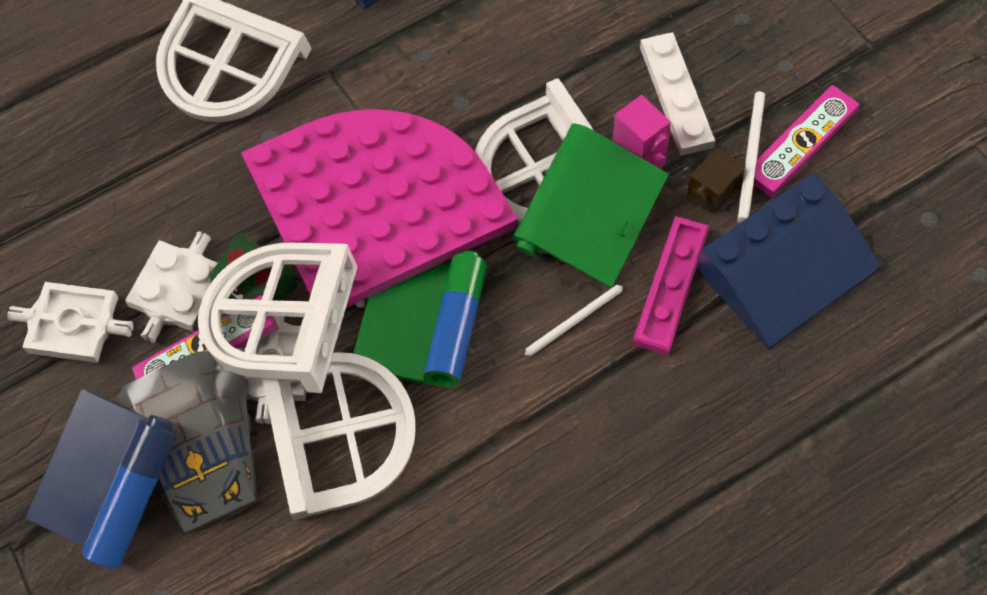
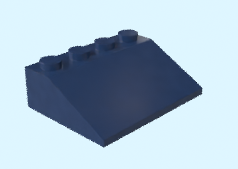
[696,173,881,350]

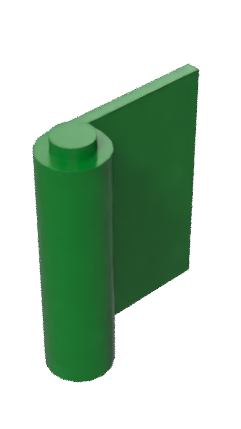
[513,123,669,288]

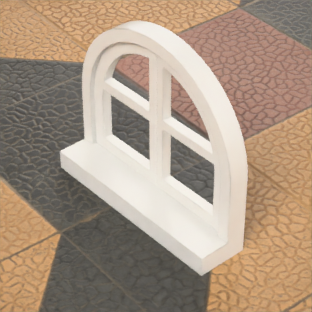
[156,0,312,122]
[475,78,593,224]
[198,243,358,393]
[262,352,415,520]

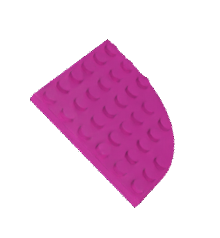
[241,109,519,308]

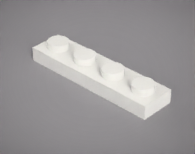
[640,32,715,156]

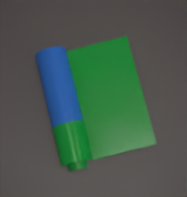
[353,251,487,388]

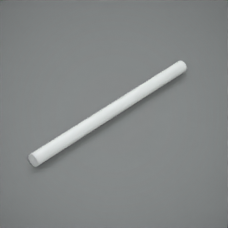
[737,91,765,223]

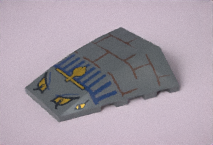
[114,348,258,534]

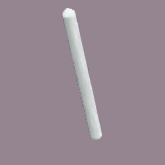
[525,285,623,356]

